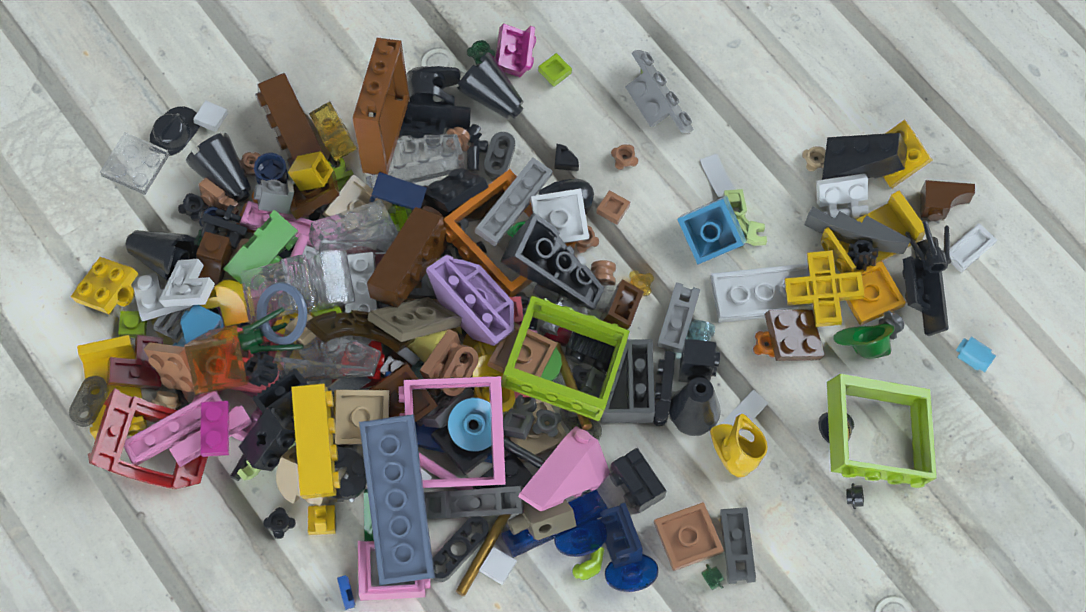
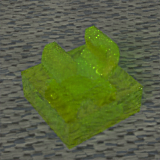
[383,204,408,231]

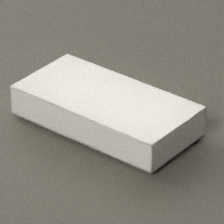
[949,223,997,273]

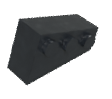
[822,133,907,180]

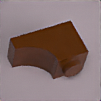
[920,180,975,221]
[196,231,233,289]
[599,279,644,330]

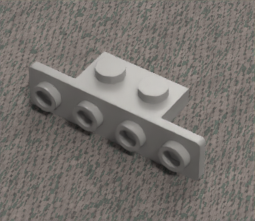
[625,50,694,133]

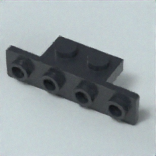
[373,102,471,142]
[902,237,949,336]

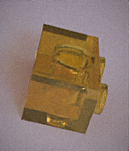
[309,101,357,161]

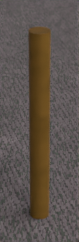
[556,342,592,430]
[456,514,511,597]

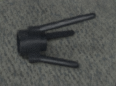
[905,220,951,273]

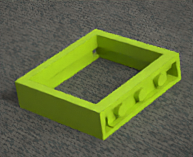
[501,296,630,421]
[827,373,937,488]

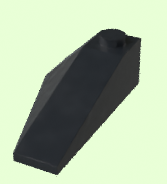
[500,213,604,311]

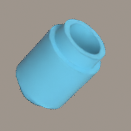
[956,336,996,373]

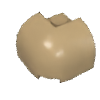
[276,446,346,506]

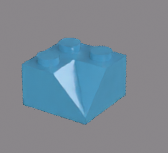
[677,195,747,265]
[173,305,224,374]

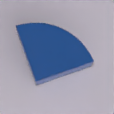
[337,575,355,610]

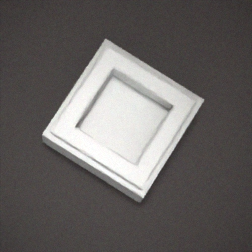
[194,100,228,132]
[479,547,517,585]

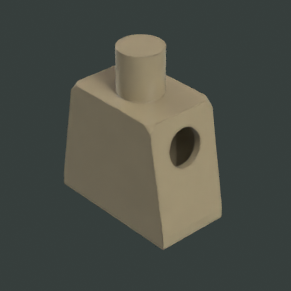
[507,499,576,540]

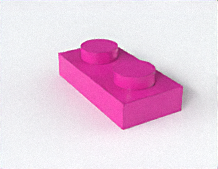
[200,401,229,457]

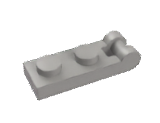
[657,282,700,353]

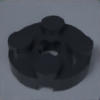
[325,446,367,502]

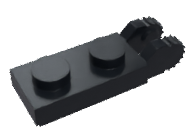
[653,351,676,426]

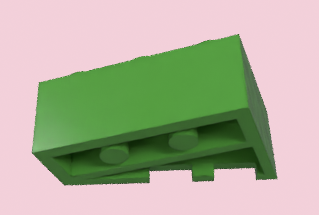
[224,210,299,289]

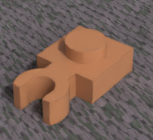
[199,178,239,214]

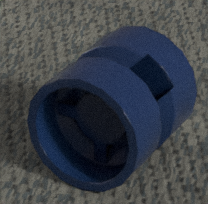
[254,153,289,185]

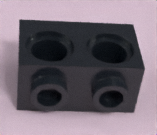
[678,339,720,383]

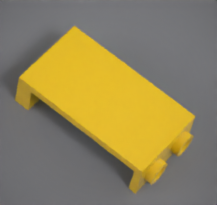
[821,190,925,273]
[77,335,147,439]

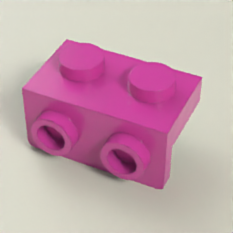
[495,23,536,78]

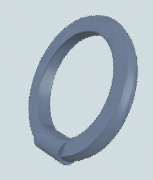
[256,282,307,345]

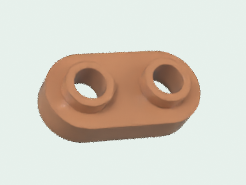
[438,345,478,396]

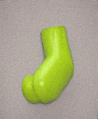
[572,546,604,580]

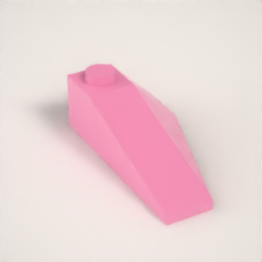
[518,426,610,511]

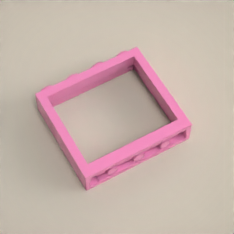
[399,376,505,488]

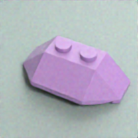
[426,255,514,346]

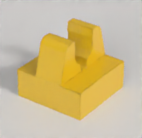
[308,505,336,535]

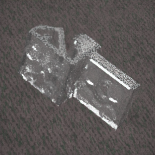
[240,250,355,323]

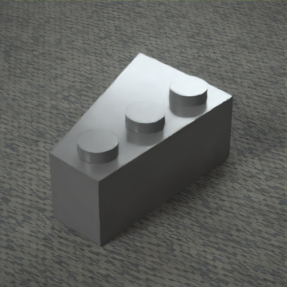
[601,339,655,423]

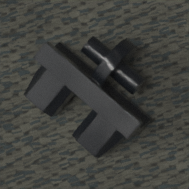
[201,205,248,250]

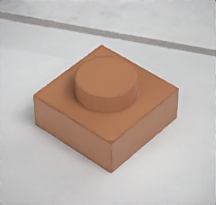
[596,190,631,225]

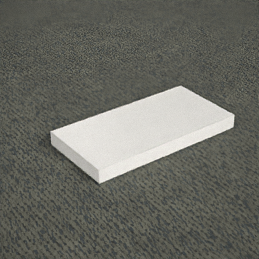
[710,263,814,323]

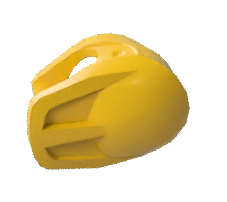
[710,414,768,477]

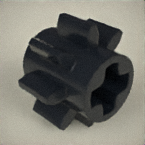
[847,239,878,271]
[245,353,278,387]

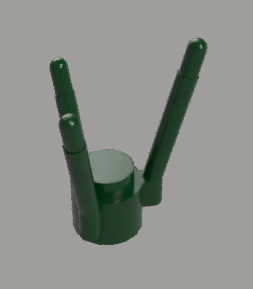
[238,307,304,355]

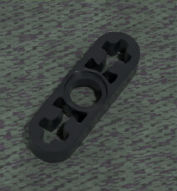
[432,516,489,582]

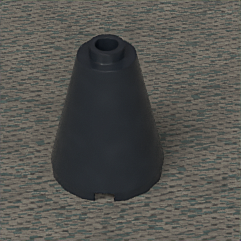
[457,52,524,119]
[186,133,251,203]
[126,230,199,281]
[669,378,721,436]

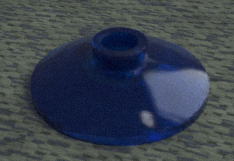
[554,517,607,557]
[605,554,659,592]

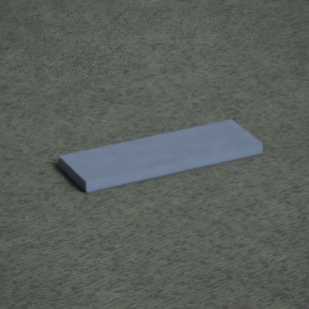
[359,414,435,585]

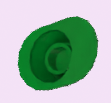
[833,324,894,359]

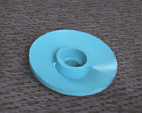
[448,398,492,451]

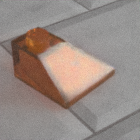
[184,325,248,395]

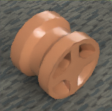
[591,260,616,289]

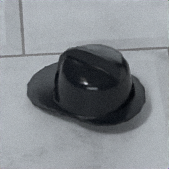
[150,106,200,156]

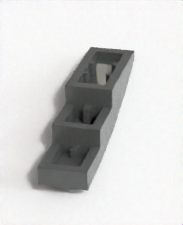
[804,207,911,254]

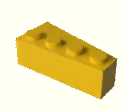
[291,384,340,499]

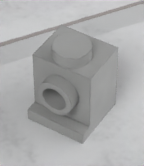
[254,180,294,214]

